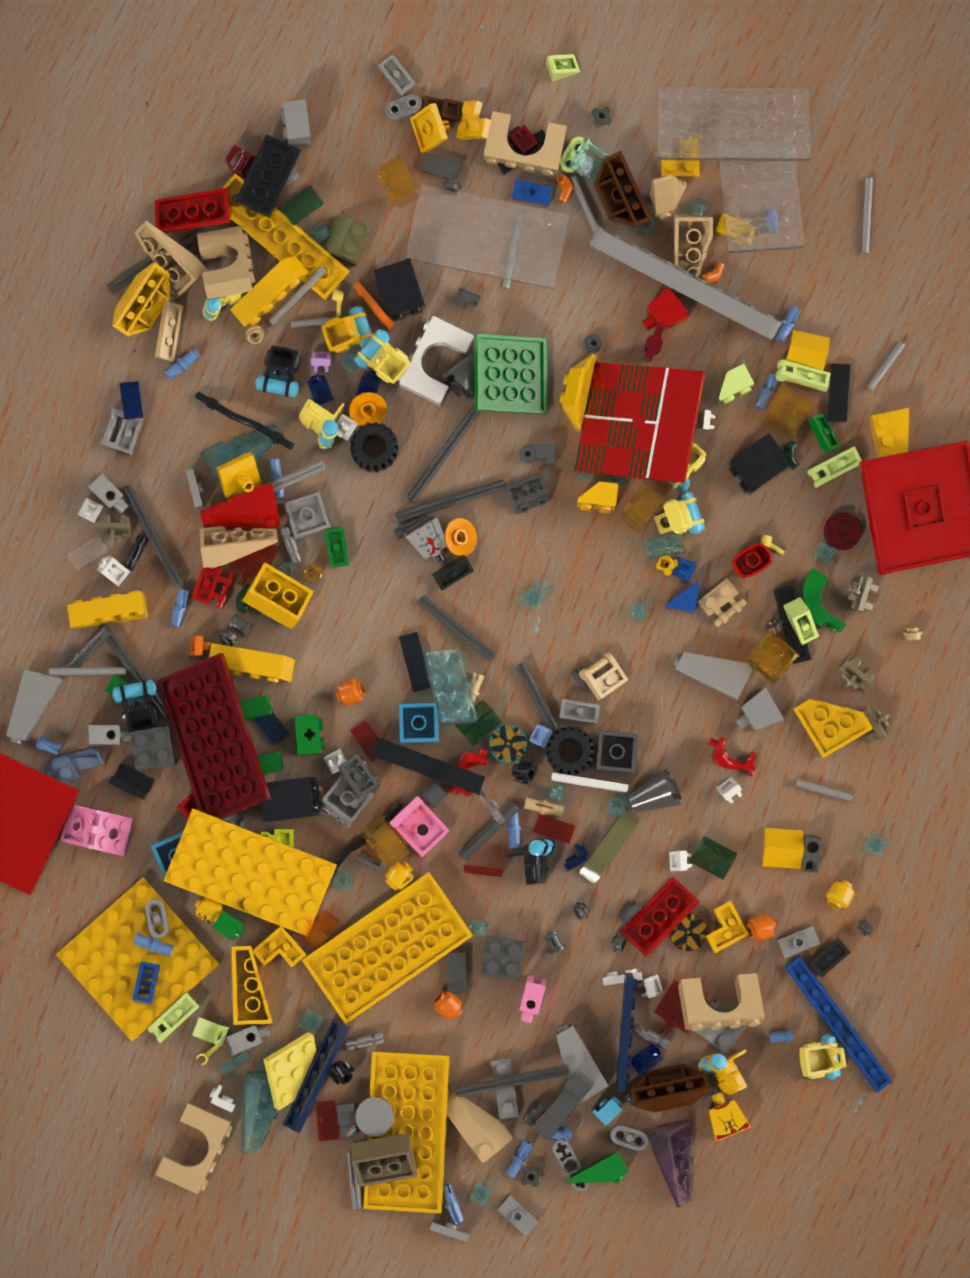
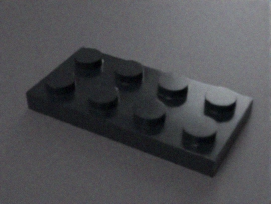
[235,134,301,219]

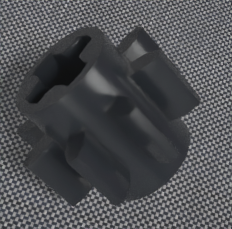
[512,760,536,784]
[329,1060,355,1085]

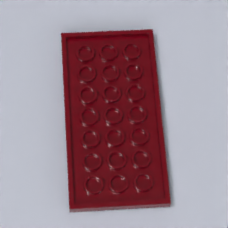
[157,653,271,819]

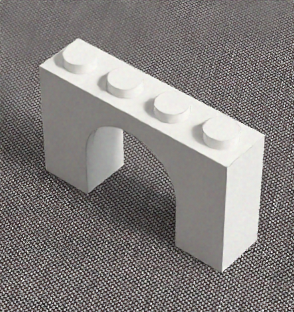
[398,316,474,406]

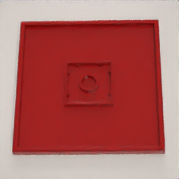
[859,440,970,575]
[0,752,80,895]

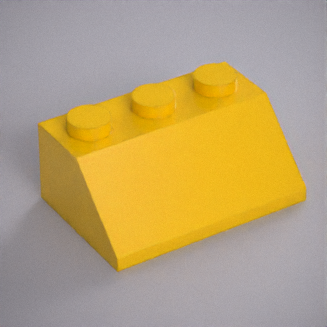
[242,562,314,630]

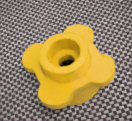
[656,554,678,576]

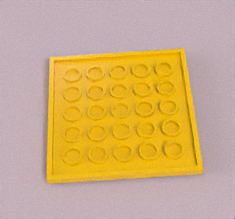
[56,877,220,1042]

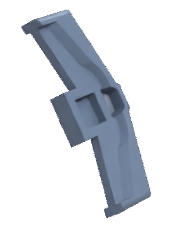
[42,747,105,784]

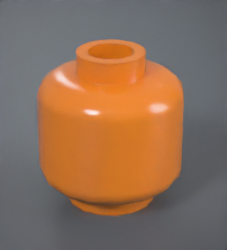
[336,678,366,706]
[746,914,776,941]
[433,991,463,1020]

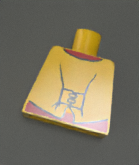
[708,1091,750,1141]

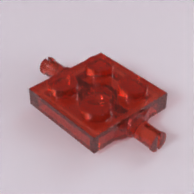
[229,528,280,587]
[654,976,707,1037]

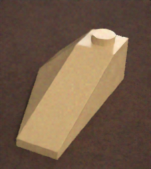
[648,175,687,220]
[673,214,713,293]
[134,221,208,299]
[200,526,278,568]
[447,1088,513,1163]

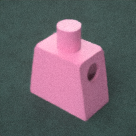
[519,974,547,1023]

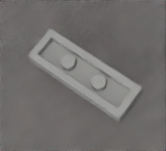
[491,1058,519,1119]

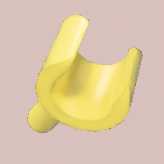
[332,290,344,317]
[760,535,785,555]
[196,1044,220,1065]

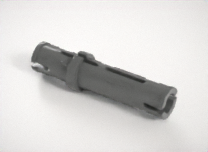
[65,625,112,668]

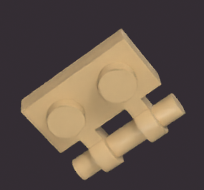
[697,579,747,627]

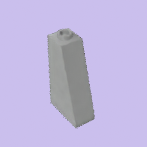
[673,652,754,701]
[6,669,64,744]
[556,1024,608,1104]

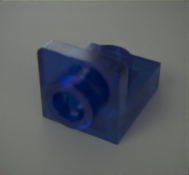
[355,371,382,397]
[306,374,334,405]
[564,843,589,872]
[631,1044,663,1076]

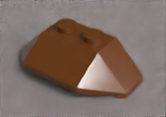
[594,151,652,228]
[630,1064,711,1113]

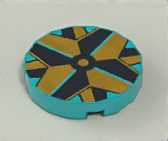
[489,725,527,763]

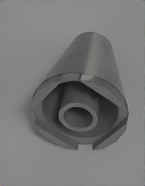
[442,352,475,401]
[626,768,682,812]

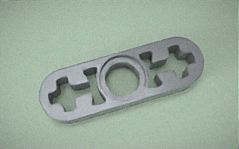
[552,1140,590,1192]

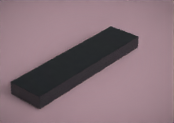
[773,586,811,665]

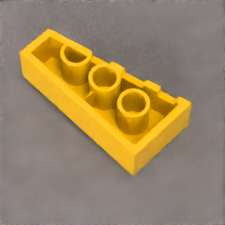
[230,256,310,327]
[869,408,909,458]
[67,591,149,629]
[209,643,295,683]
[230,945,273,1025]

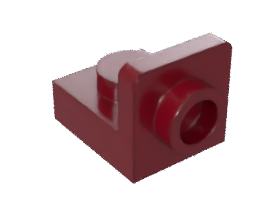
[509,125,538,155]

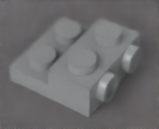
[320,775,374,828]
[695,1000,747,1054]

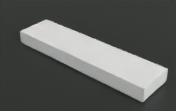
[551,772,629,793]

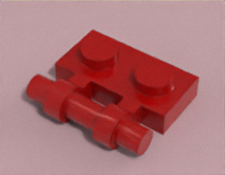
[191,567,235,610]

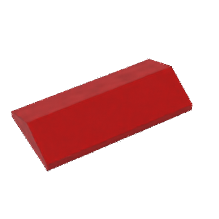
[154,188,232,234]
[620,877,700,957]

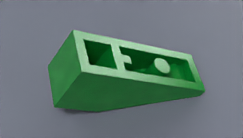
[563,1152,629,1184]

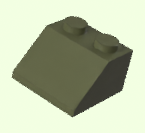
[323,216,371,266]

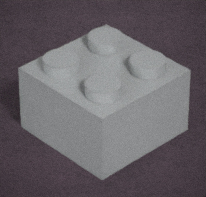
[280,99,312,148]

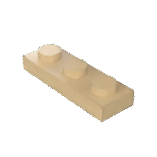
[155,301,183,362]

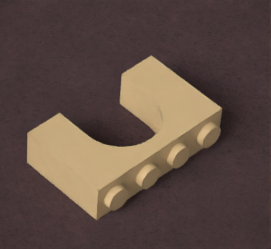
[483,111,567,176]
[197,226,255,299]
[678,973,765,1031]
[155,1102,233,1194]

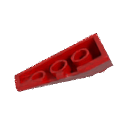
[200,483,281,529]

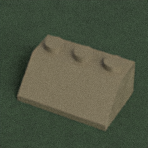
[351,1134,418,1187]

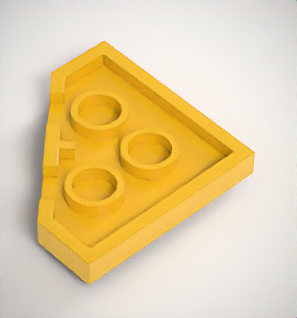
[794,699,873,758]

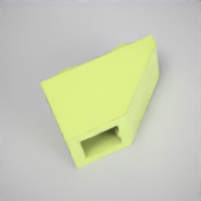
[717,364,754,404]

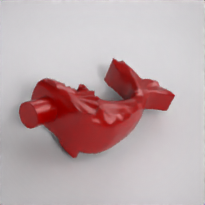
[708,737,757,777]
[448,748,488,796]

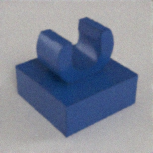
[672,557,697,582]

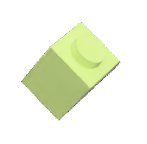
[783,597,819,645]

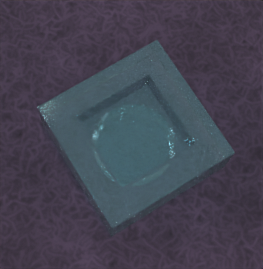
[631,601,646,623]
[862,832,889,858]
[298,1008,325,1035]

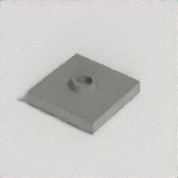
[283,491,331,539]

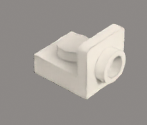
[97,555,130,587]
[209,1084,236,1113]

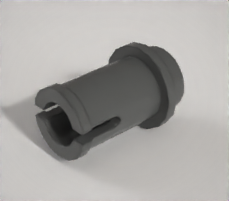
[456,288,481,307]
[570,666,589,691]
[356,850,382,872]
[617,900,642,924]
[523,1102,547,1127]

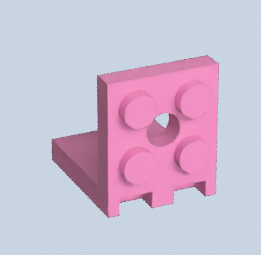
[390,796,450,857]
[60,805,133,856]

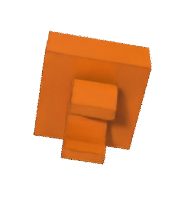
[190,636,211,656]

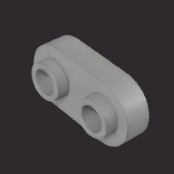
[385,94,422,121]
[145,899,169,938]
[610,1125,649,1151]

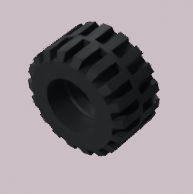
[350,422,398,473]
[546,726,594,775]

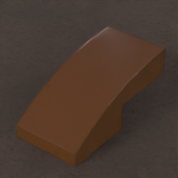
[421,95,463,121]

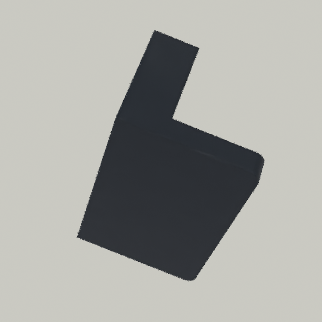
[109,763,155,800]

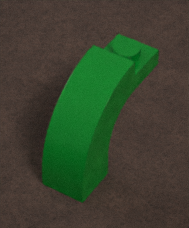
[801,568,846,633]

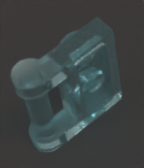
[569,137,612,183]

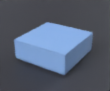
[529,724,553,748]

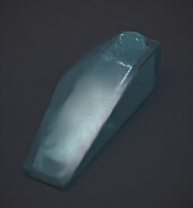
[201,424,284,483]
[241,1071,278,1153]

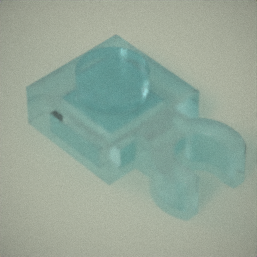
[519,579,554,612]
[219,1050,251,1077]

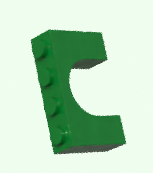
[240,695,285,775]

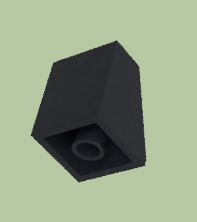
[374,258,425,321]
[728,433,791,495]
[261,777,321,822]

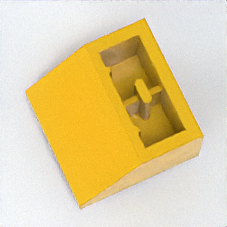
[576,482,618,514]

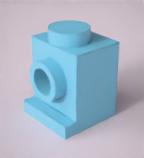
[592,1095,622,1126]

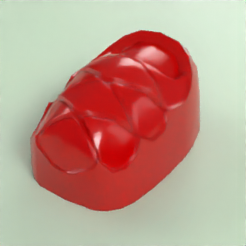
[731,543,772,578]

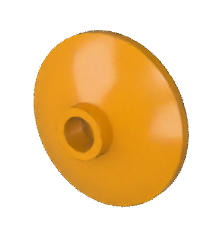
[349,392,387,427]
[444,518,477,556]

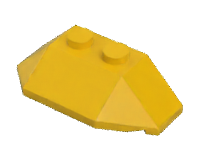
[112,262,171,336]
[559,354,596,432]

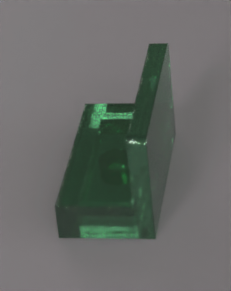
[279,185,323,226]
[454,700,502,747]
[690,835,737,879]

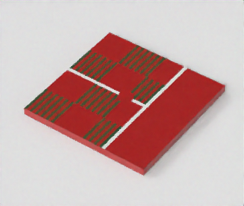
[574,362,705,483]

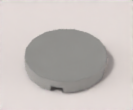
[355,1097,394,1136]

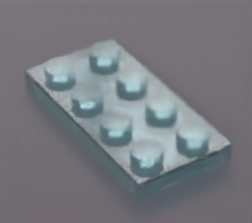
[423,650,478,725]

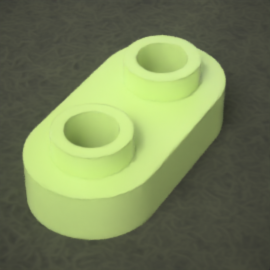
[560,137,588,173]

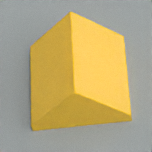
[786,330,830,371]
[762,828,804,869]

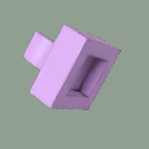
[311,352,331,373]

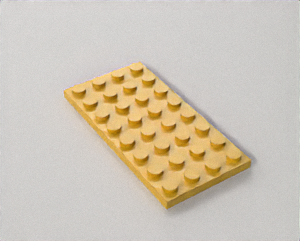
[163,808,337,936]
[302,872,473,1024]
[364,1051,450,1213]

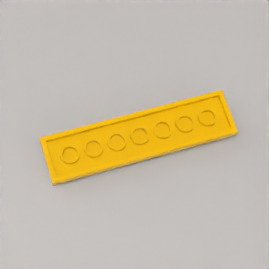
[223,173,350,301]

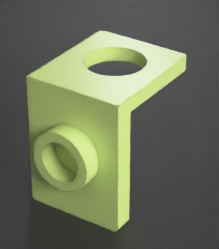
[192,1017,229,1046]

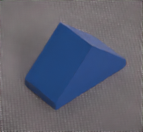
[665,582,699,613]

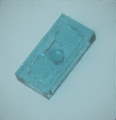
[643,534,685,559]

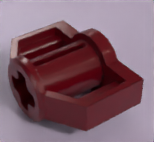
[225,145,255,178]
[644,326,664,363]

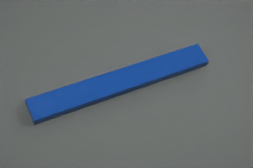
[784,956,893,1093]

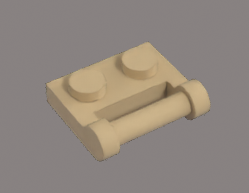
[579,652,628,701]

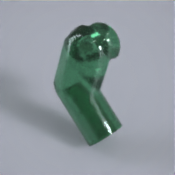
[783,441,800,471]
[236,584,250,613]

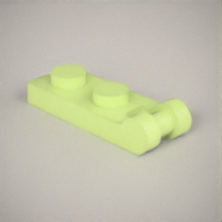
[775,360,831,392]
[807,446,862,488]
[147,992,200,1043]

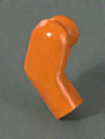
[557,174,573,204]
[699,262,725,284]

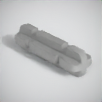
[281,527,301,564]
[634,1024,670,1050]
[346,1033,384,1050]

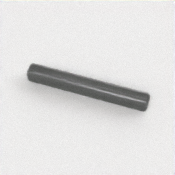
[516,663,559,733]
[458,802,519,861]

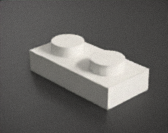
[602,969,643,986]

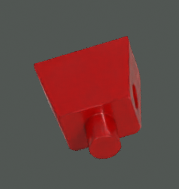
[641,286,690,331]

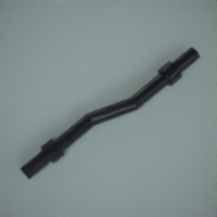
[195,391,295,450]
[332,800,403,877]

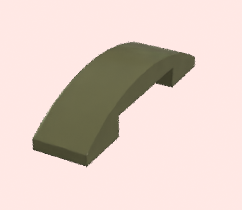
[579,811,639,884]

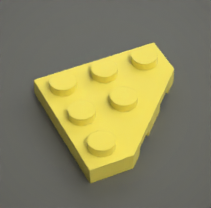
[264,1032,317,1110]

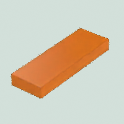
[353,281,395,332]

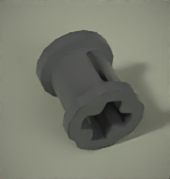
[227,613,253,638]
[543,930,566,954]

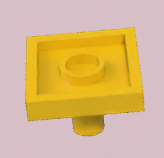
[410,103,450,154]
[216,452,262,501]

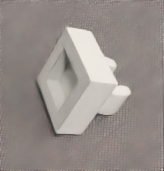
[695,410,715,431]
[337,414,359,441]
[78,498,104,524]
[323,749,347,775]
[716,777,742,803]
[669,851,692,871]
[638,974,664,998]

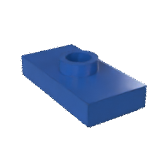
[512,179,552,207]

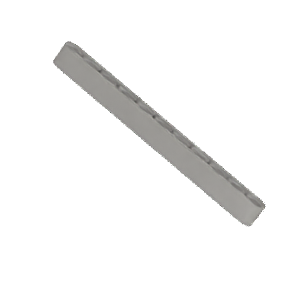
[589,226,782,339]

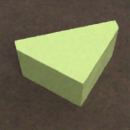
[546,54,580,82]

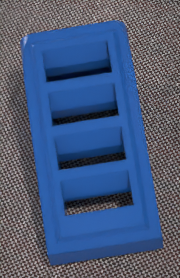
[132,962,160,1005]

